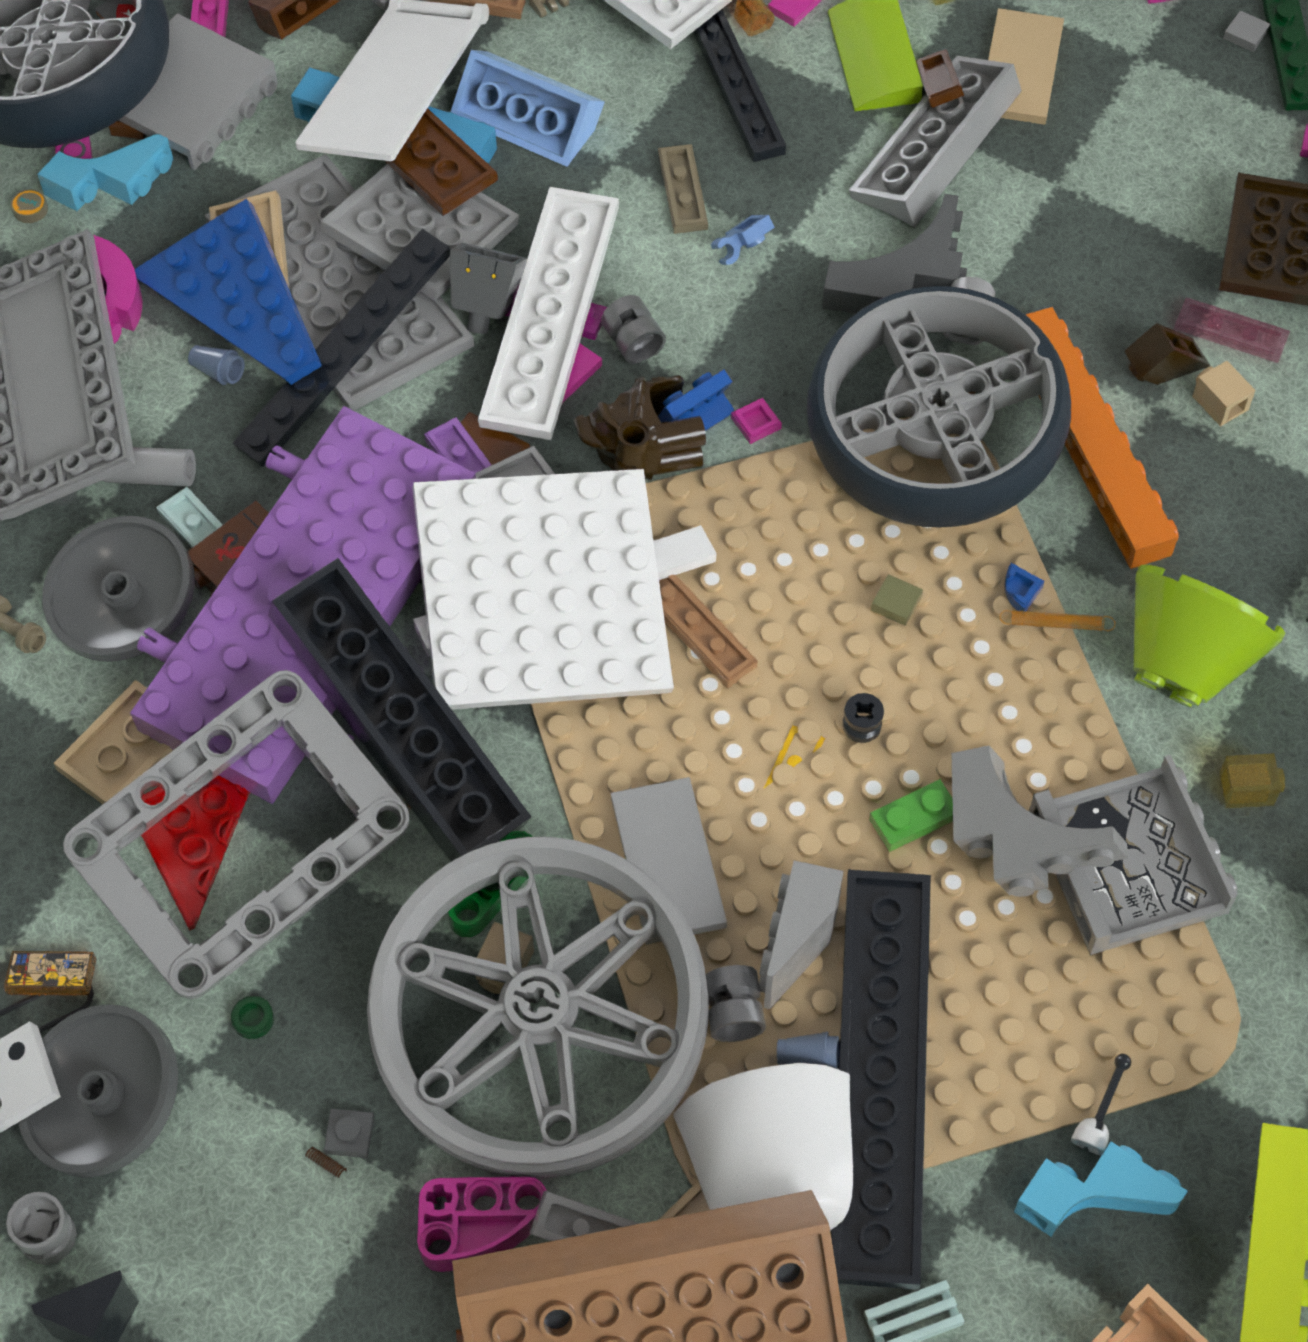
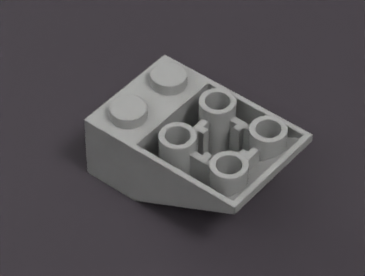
[759,860,843,1009]

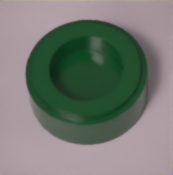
[231,996,274,1039]

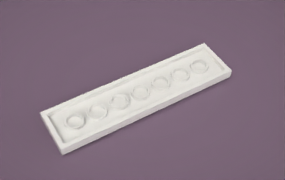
[478,187,619,440]

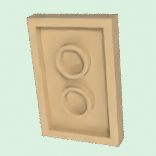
[54,680,173,804]

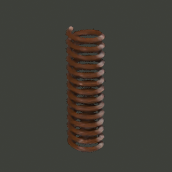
[305,1147,347,1178]

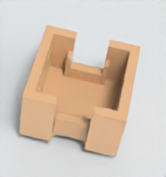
[1092,1284,1209,1342]

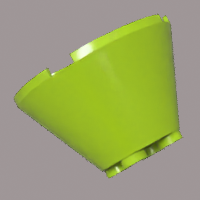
[1133,565,1285,708]

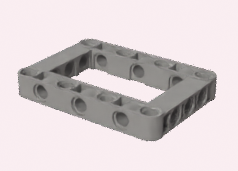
[63,670,409,999]

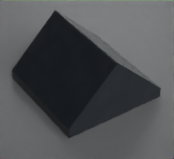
[31,1270,139,1342]

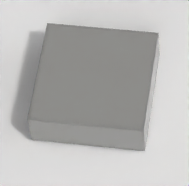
[1223,11,1270,52]

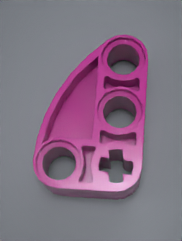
[417,1177,546,1272]

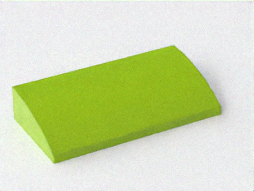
[828,0,923,112]

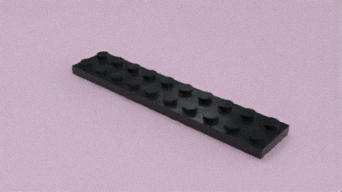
[831,869,931,1290]

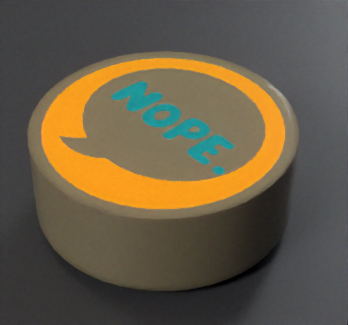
[11,189,48,223]

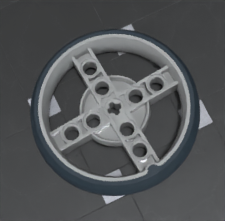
[0,0,169,148]
[807,286,1071,528]

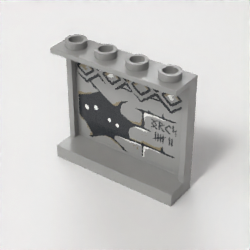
[1029,755,1238,955]

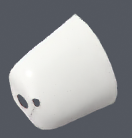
[673,1063,853,1231]

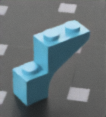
[37,134,173,211]
[1014,1142,1187,1237]

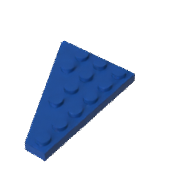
[134,198,322,385]

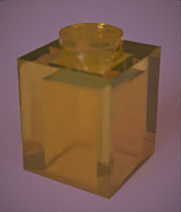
[1219,753,1285,808]

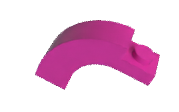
[93,235,143,344]

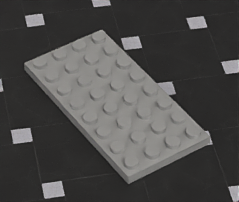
[205,154,474,411]

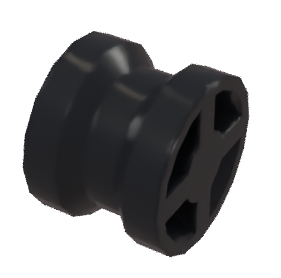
[842,693,884,743]

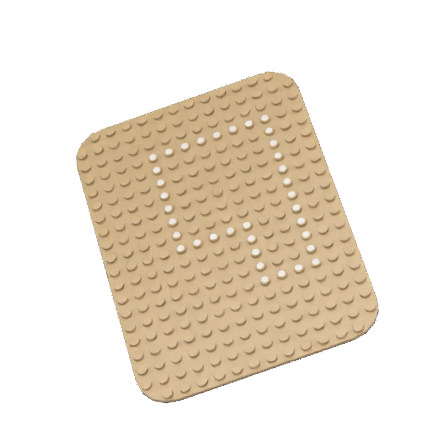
[531,417,1241,1186]

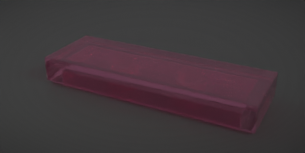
[1174,297,1290,363]

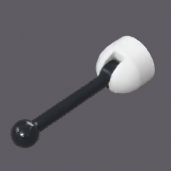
[1071,1053,1132,1155]

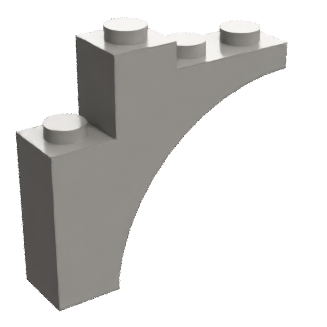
[951,745,1128,897]

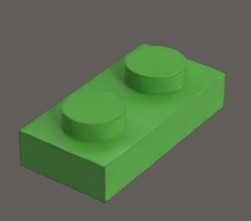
[869,779,953,852]

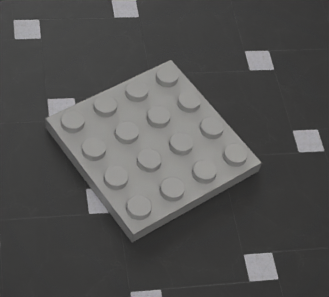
[320,164,519,301]

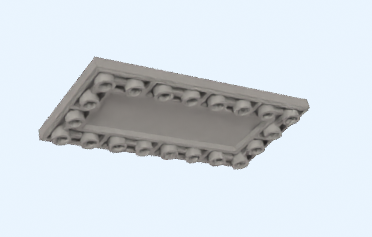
[0,229,136,520]

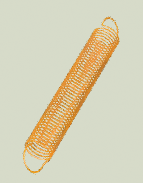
[1000,610,1115,631]

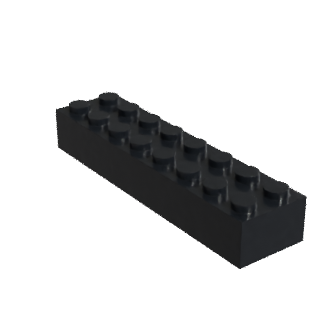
[268,558,532,862]

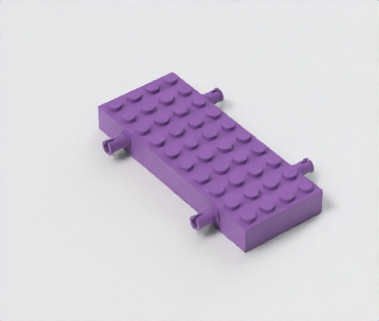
[130,406,476,805]

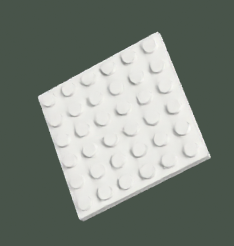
[412,469,674,710]

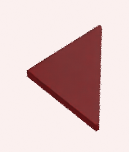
[141,775,250,931]

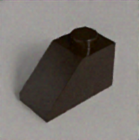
[1124,323,1210,385]

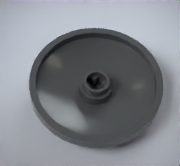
[42,516,195,662]
[18,1004,178,1177]

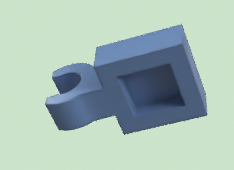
[711,215,775,265]

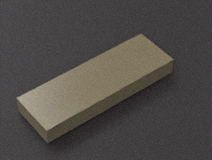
[658,144,708,234]

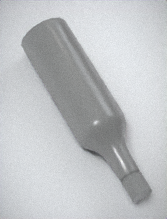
[102,447,196,486]

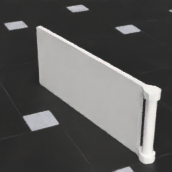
[295,0,489,161]

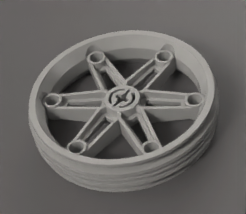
[367,837,709,1178]

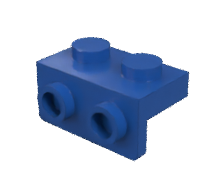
[658,370,734,431]

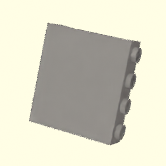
[119,13,278,170]

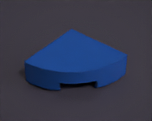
[1004,563,1045,615]

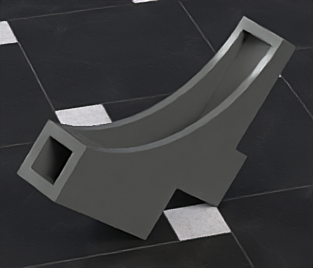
[822,194,967,314]

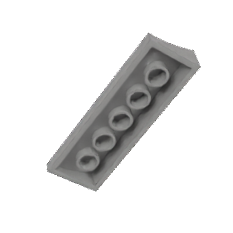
[849,56,1022,228]

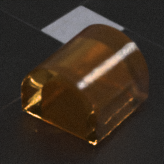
[734,0,775,37]

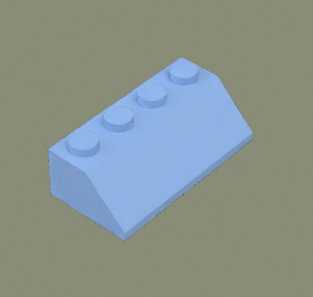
[450,50,605,167]

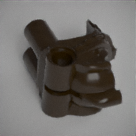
[574,375,706,480]

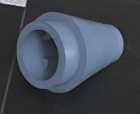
[188,345,245,385]
[777,1032,840,1070]

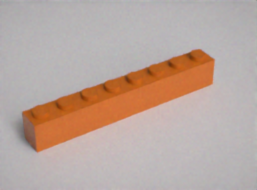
[1026,307,1179,569]

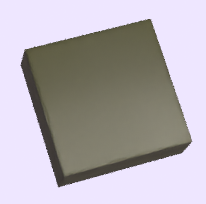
[871,574,923,626]

